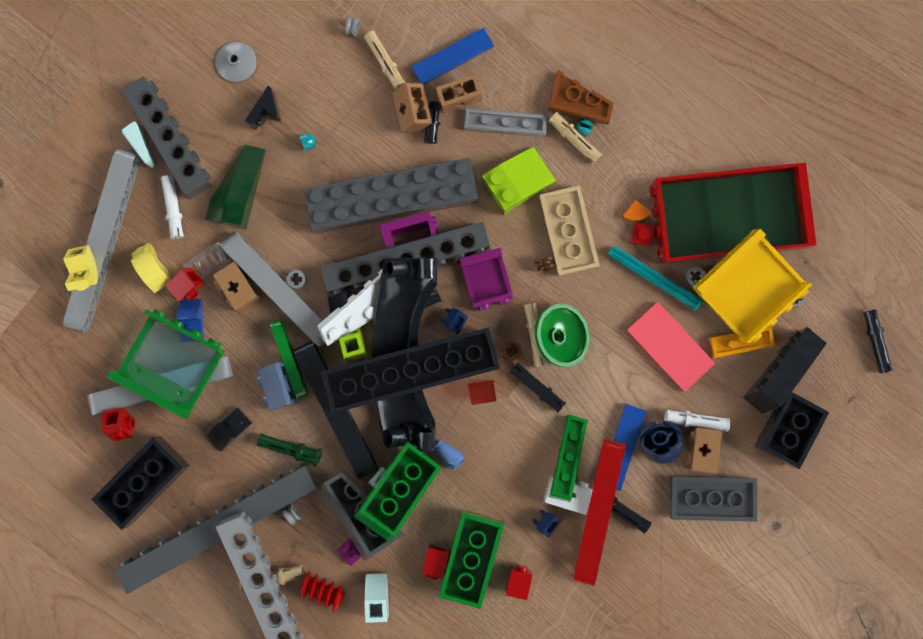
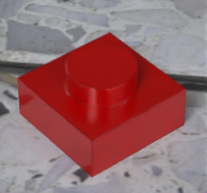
[630,222,655,248]

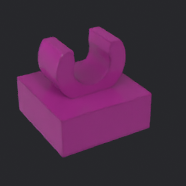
[337,538,361,566]

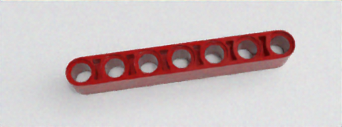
[573,439,626,586]

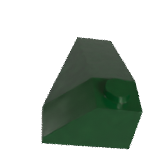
[205,145,266,229]

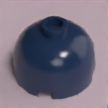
[639,421,683,464]

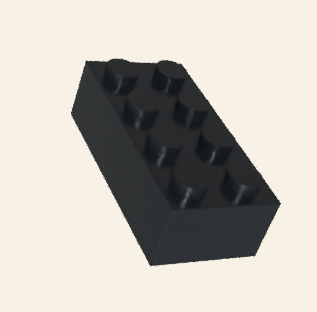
[91,436,190,530]

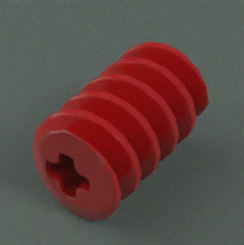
[299,570,347,613]

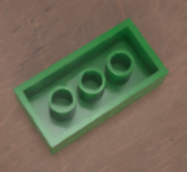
[354,442,442,542]
[439,509,504,609]

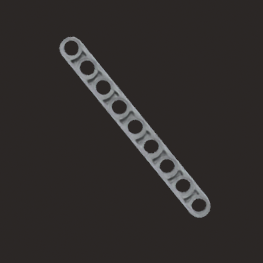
[63,149,140,333]

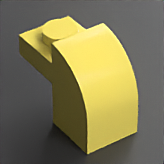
[131,243,171,293]
[63,245,98,291]

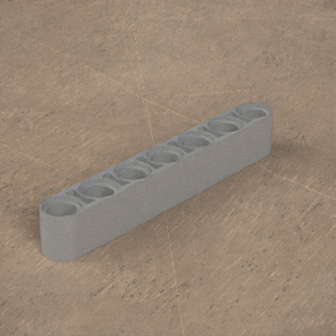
[220,231,324,347]
[87,356,234,416]

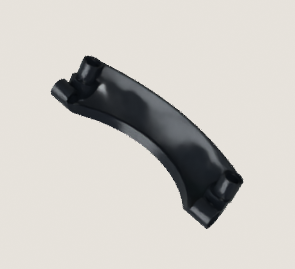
[372,257,437,452]

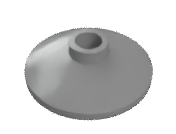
[215,42,257,82]

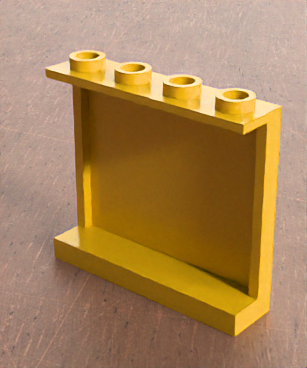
[692,229,812,344]

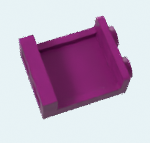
[380,211,439,248]
[460,248,514,311]

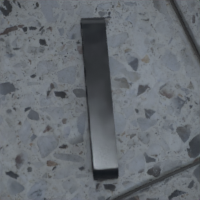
[293,340,378,479]

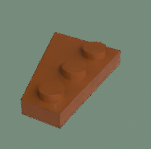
[548,70,614,125]

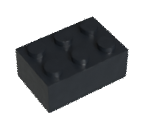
[754,392,829,469]

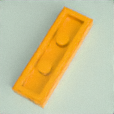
[708,327,775,358]

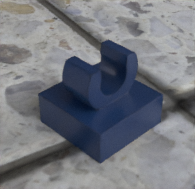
[439,307,468,335]
[533,510,561,538]

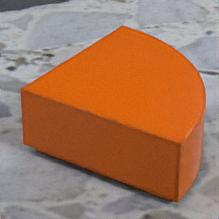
[622,200,652,221]

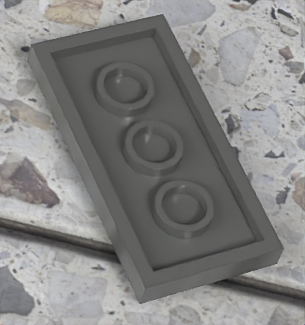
[670,476,757,522]

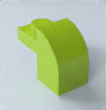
[339,327,367,362]

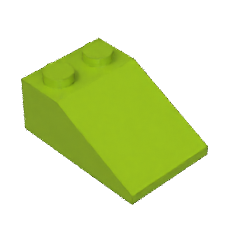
[482,147,556,215]

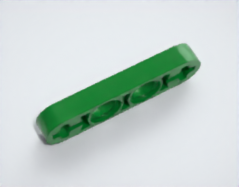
[270,319,308,399]

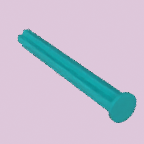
[608,246,703,312]

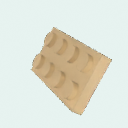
[539,185,600,276]

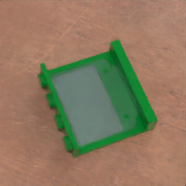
[107,309,225,419]

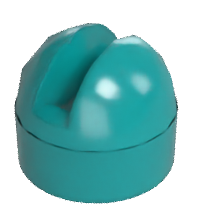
[576,119,593,137]
[299,133,316,151]

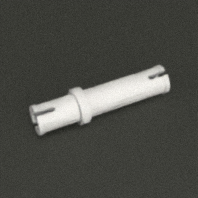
[161,175,184,239]
[664,409,730,432]

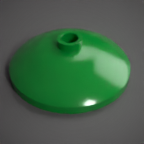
[535,304,590,367]

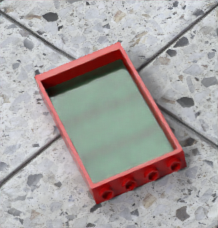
[650,162,817,264]

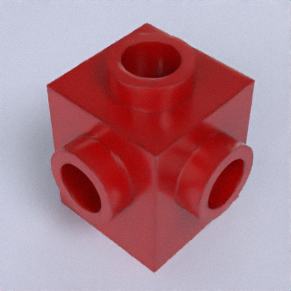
[100,407,136,441]

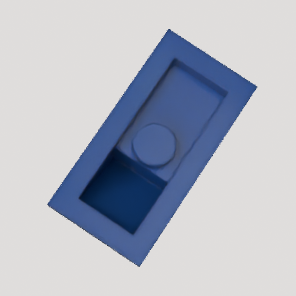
[176,299,204,342]

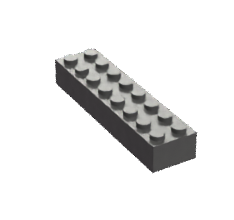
[304,157,478,234]

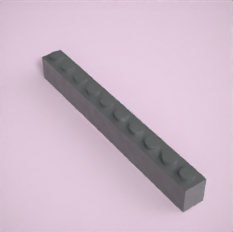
[115,464,320,594]

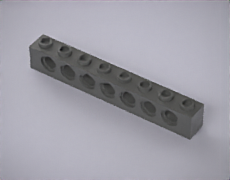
[320,222,490,295]

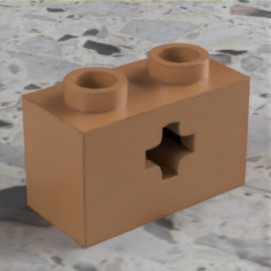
[435,74,482,113]
[393,83,432,132]
[213,261,261,312]
[685,427,722,474]

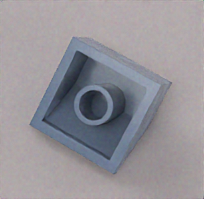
[257,362,298,411]

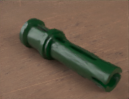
[257,433,323,467]

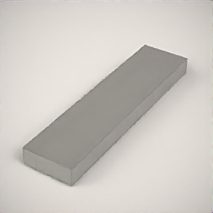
[464,108,548,137]

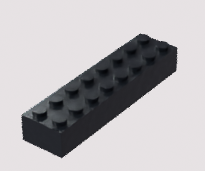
[321,327,500,414]

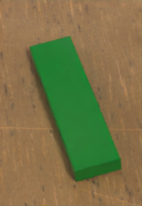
[549,414,588,502]

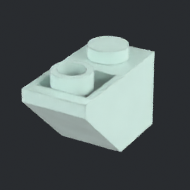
[365,573,389,623]

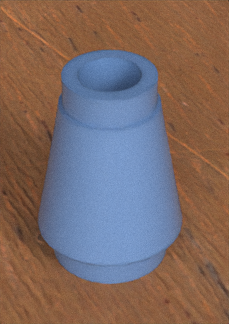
[435,440,465,470]

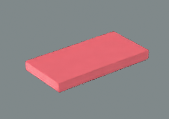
[626,302,715,392]

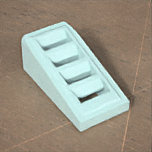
[122,121,155,168]

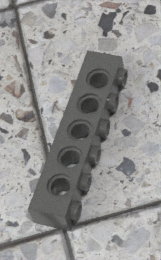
[122,76,212,199]

